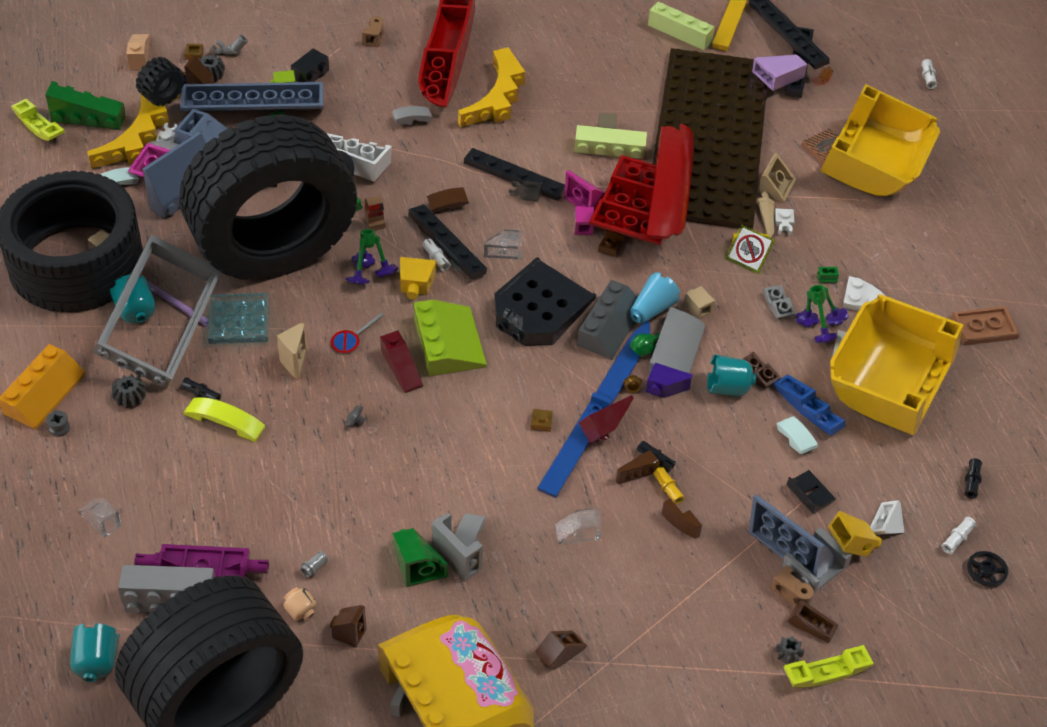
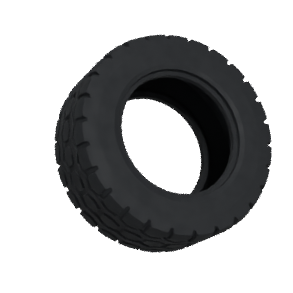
[180,115,357,280]

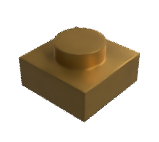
[184,44,204,60]
[531,409,553,432]

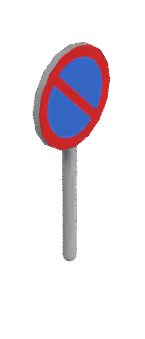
[330,313,384,355]

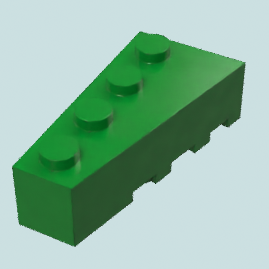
[45,81,126,130]

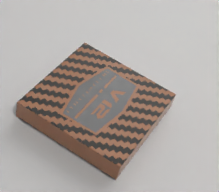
[802,129,837,164]

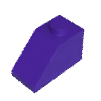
[646,362,693,398]

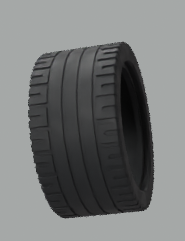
[0,171,143,312]
[115,575,303,727]

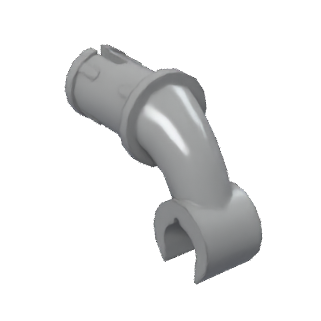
[211,34,248,55]

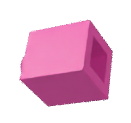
[574,206,594,235]

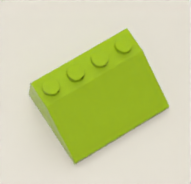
[413,300,487,376]

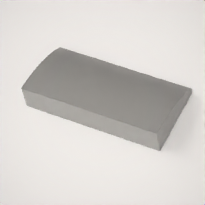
[648,307,706,373]

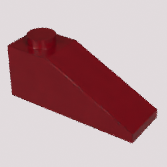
[380,330,423,393]
[579,395,634,444]

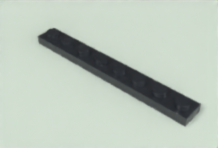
[748,0,830,70]

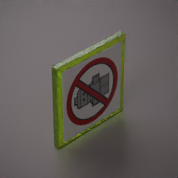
[726,225,775,273]

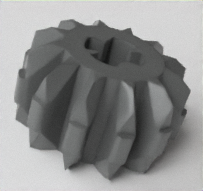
[198,55,225,81]
[111,374,146,408]

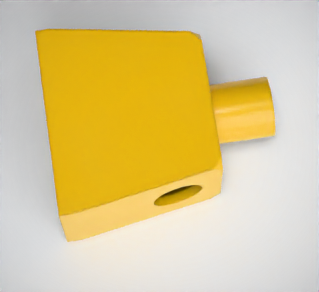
[400,257,436,300]
[828,511,882,557]

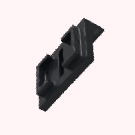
[786,470,836,513]

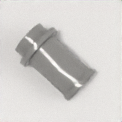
[300,551,328,578]

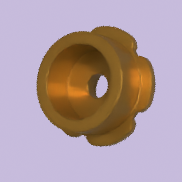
[623,375,642,393]

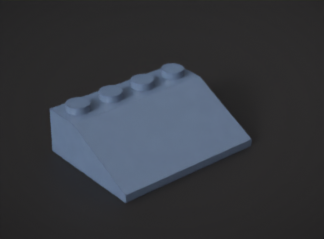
[143,132,206,219]
[749,494,834,579]

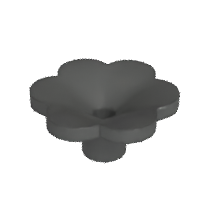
[345,405,365,427]

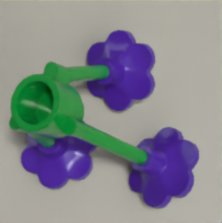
[346,229,399,284]
[795,285,849,343]

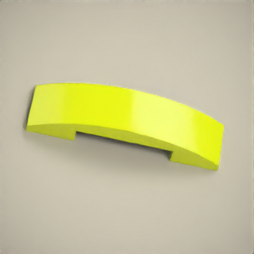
[11,99,65,141]
[183,397,265,442]
[783,645,874,688]

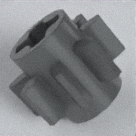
[775,636,804,665]

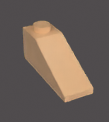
[127,34,150,70]

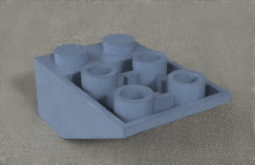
[174,109,228,144]

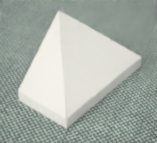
[870,500,904,535]

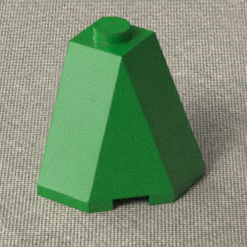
[392,528,448,587]

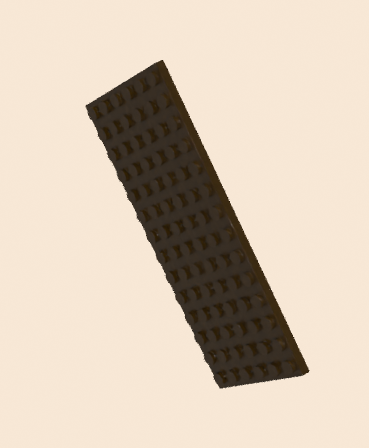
[652,48,767,230]

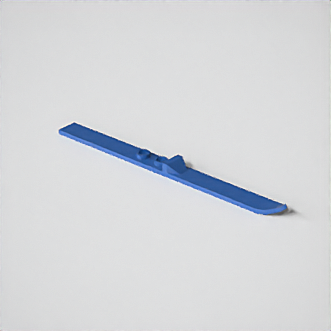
[538,321,650,498]

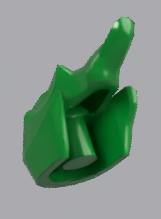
[630,333,660,357]

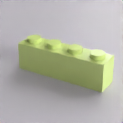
[648,2,715,50]
[574,125,647,159]

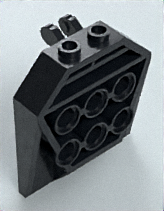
[494,257,596,346]

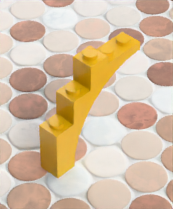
[458,47,525,128]
[87,94,169,169]

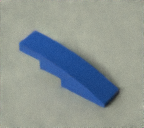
[773,374,845,436]

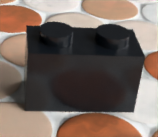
[290,48,329,82]

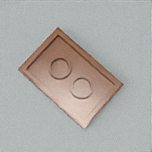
[951,306,1020,345]

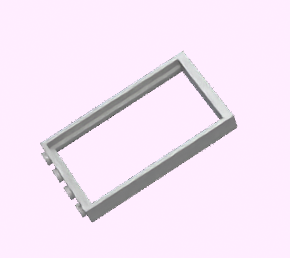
[92,234,221,388]

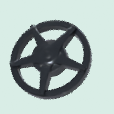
[967,551,1008,587]

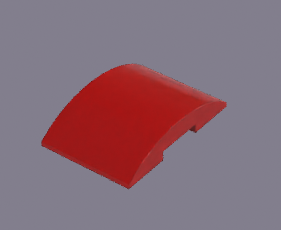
[589,155,665,245]

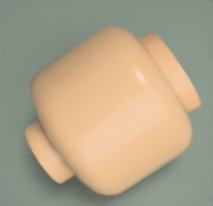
[283,587,317,621]

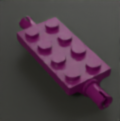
[134,544,269,577]

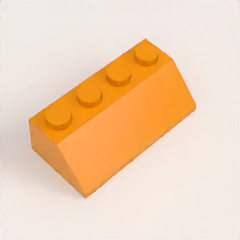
[0,344,86,430]

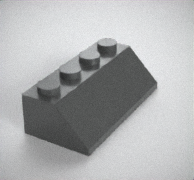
[577,280,637,360]

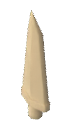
[757,191,775,240]

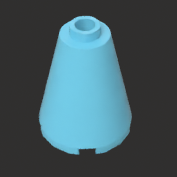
[630,272,681,323]

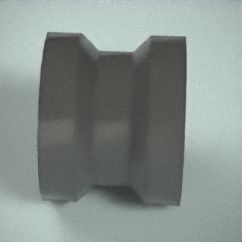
[46,411,70,437]

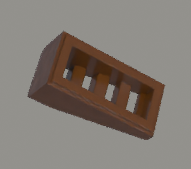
[616,450,660,484]
[787,600,839,643]

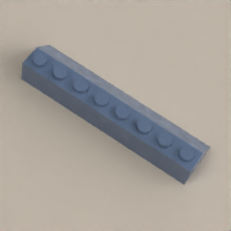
[180,82,324,112]

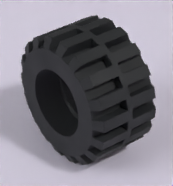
[136,57,185,106]

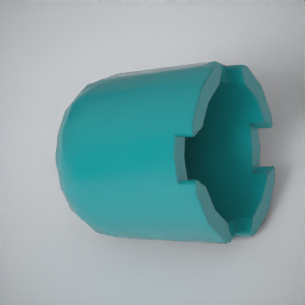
[110,274,156,324]
[707,354,756,396]
[70,623,120,682]

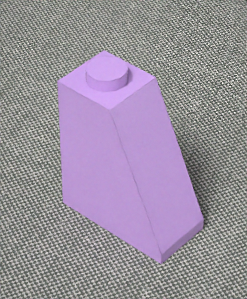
[752,55,807,91]

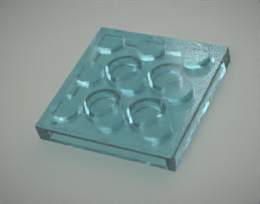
[208,293,269,344]

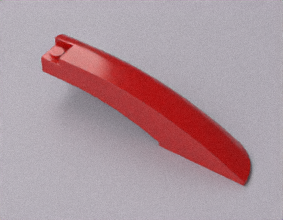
[418,0,476,108]
[646,123,694,239]

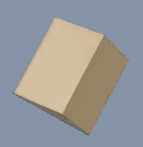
[758,153,796,202]
[277,323,307,379]

